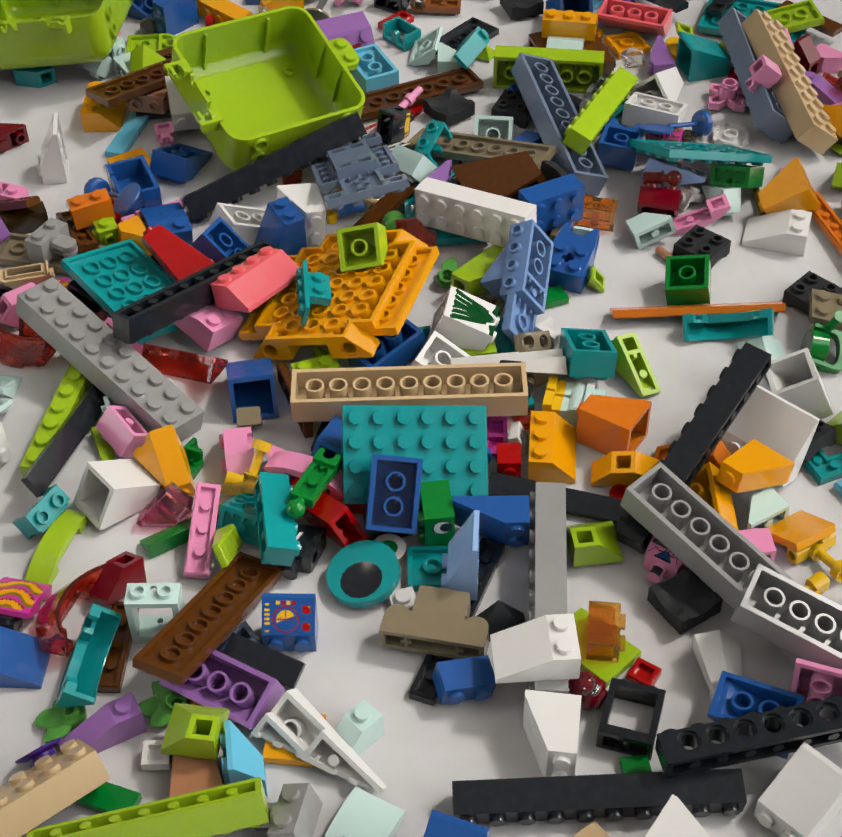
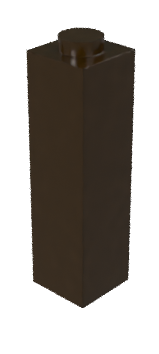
[0,201,48,234]

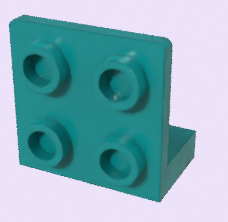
[215,492,259,547]

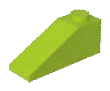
[611,332,661,398]

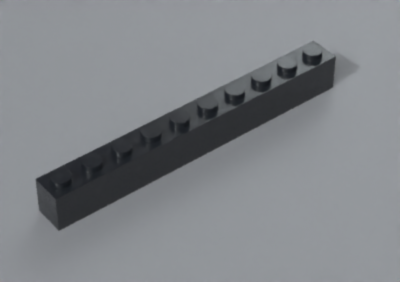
[180,112,367,222]
[112,240,279,344]
[615,342,772,555]
[452,768,747,827]

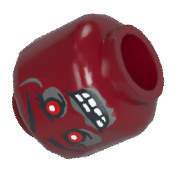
[568,670,608,711]

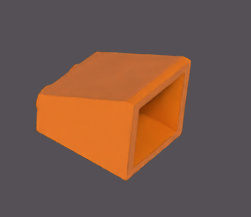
[575,394,652,455]

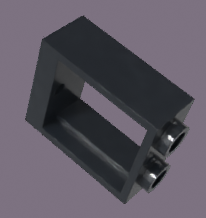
[596,677,666,760]

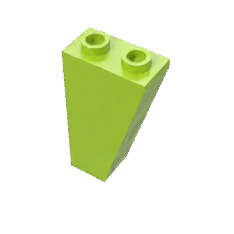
[450,244,504,296]

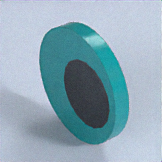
[326,540,401,608]

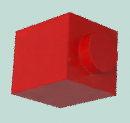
[496,443,522,478]

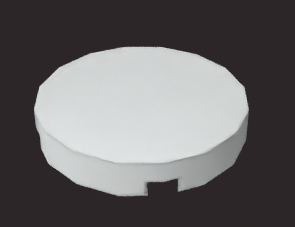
[711,123,750,148]

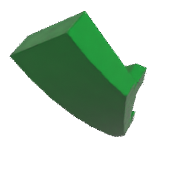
[184,437,204,480]

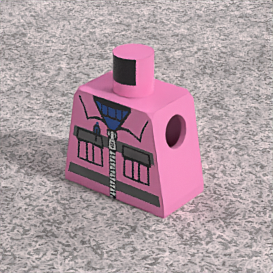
[643,536,687,584]

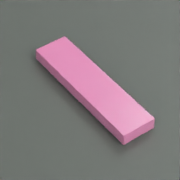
[183,482,221,580]

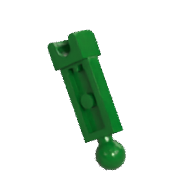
[286,448,342,519]

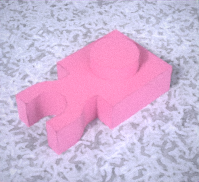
[154,121,176,147]

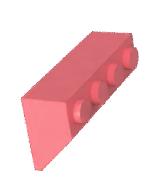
[597,0,673,36]
[210,246,300,313]

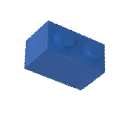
[432,655,497,705]

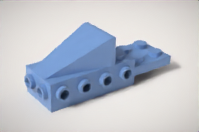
[481,219,554,343]

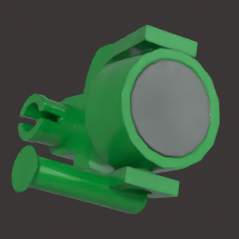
[800,310,842,374]

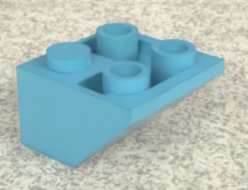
[220,720,268,796]

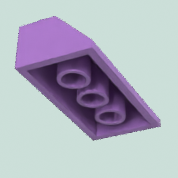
[315,11,375,47]
[159,650,285,730]

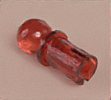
[643,170,682,186]

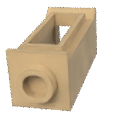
[0,260,56,289]

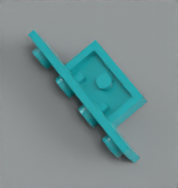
[295,260,331,327]

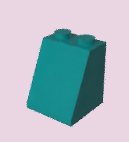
[676,32,732,82]

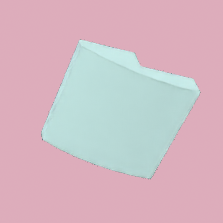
[325,786,406,837]

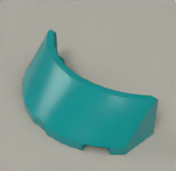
[682,308,774,341]
[56,604,122,707]

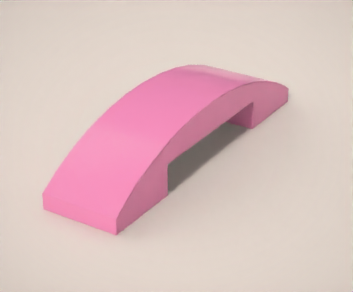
[663,194,731,236]
[264,451,352,505]

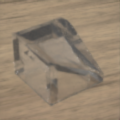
[621,47,646,69]

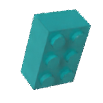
[559,328,618,381]

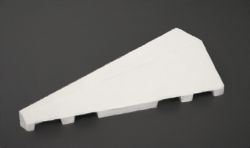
[450,348,567,375]
[692,630,747,766]
[251,688,387,796]

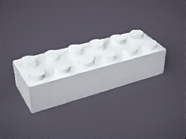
[414,177,537,247]

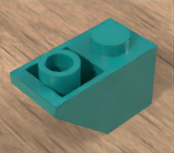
[12,66,57,88]

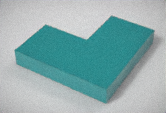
[802,449,842,486]

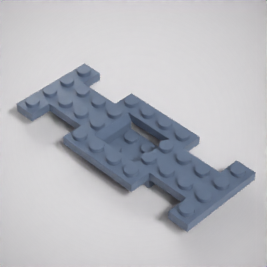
[311,132,410,211]

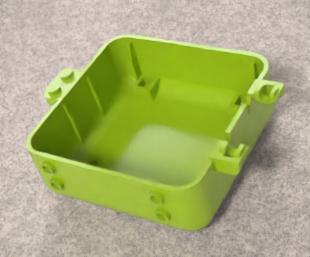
[0,0,134,70]
[163,6,365,171]

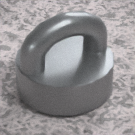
[140,17,157,34]

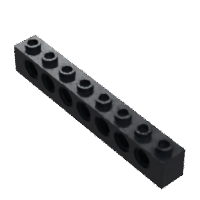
[655,695,842,779]

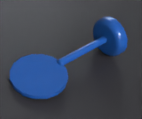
[639,110,713,136]
[84,177,141,214]

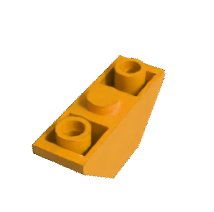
[118,215,151,256]
[591,451,660,486]

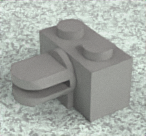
[24,217,78,263]
[254,783,323,837]

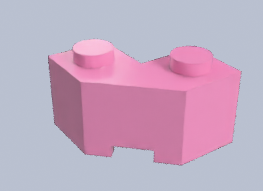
[219,426,254,474]

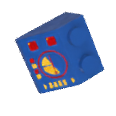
[262,593,319,653]

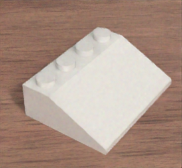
[721,385,820,488]

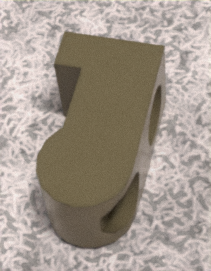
[513,331,552,353]

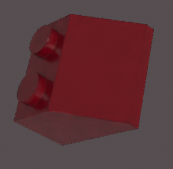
[637,184,681,217]

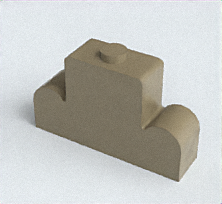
[379,585,489,659]

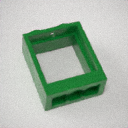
[709,163,765,188]

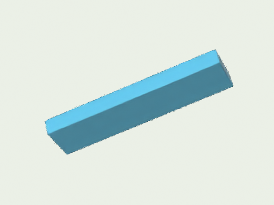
[105,111,150,158]

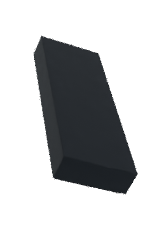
[223,632,306,689]

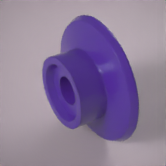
[15,737,61,768]

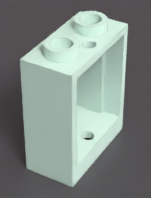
[124,583,185,643]

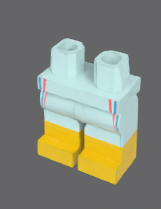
[542,374,607,424]

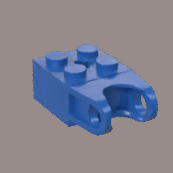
[597,118,643,171]
[548,222,600,294]

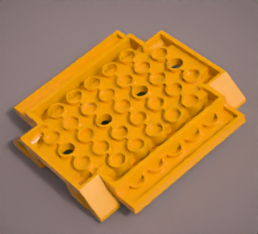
[238,229,439,360]

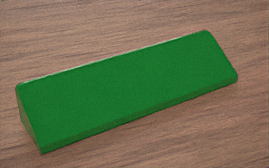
[140,502,225,559]

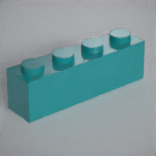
[254,471,300,566]

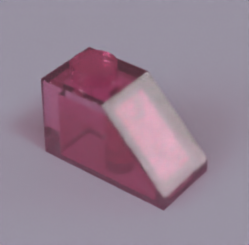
[136,481,194,527]

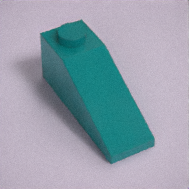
[453,26,490,70]

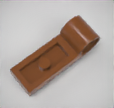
[410,0,461,15]

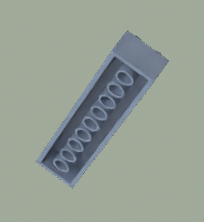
[718,7,793,144]
[511,53,608,196]

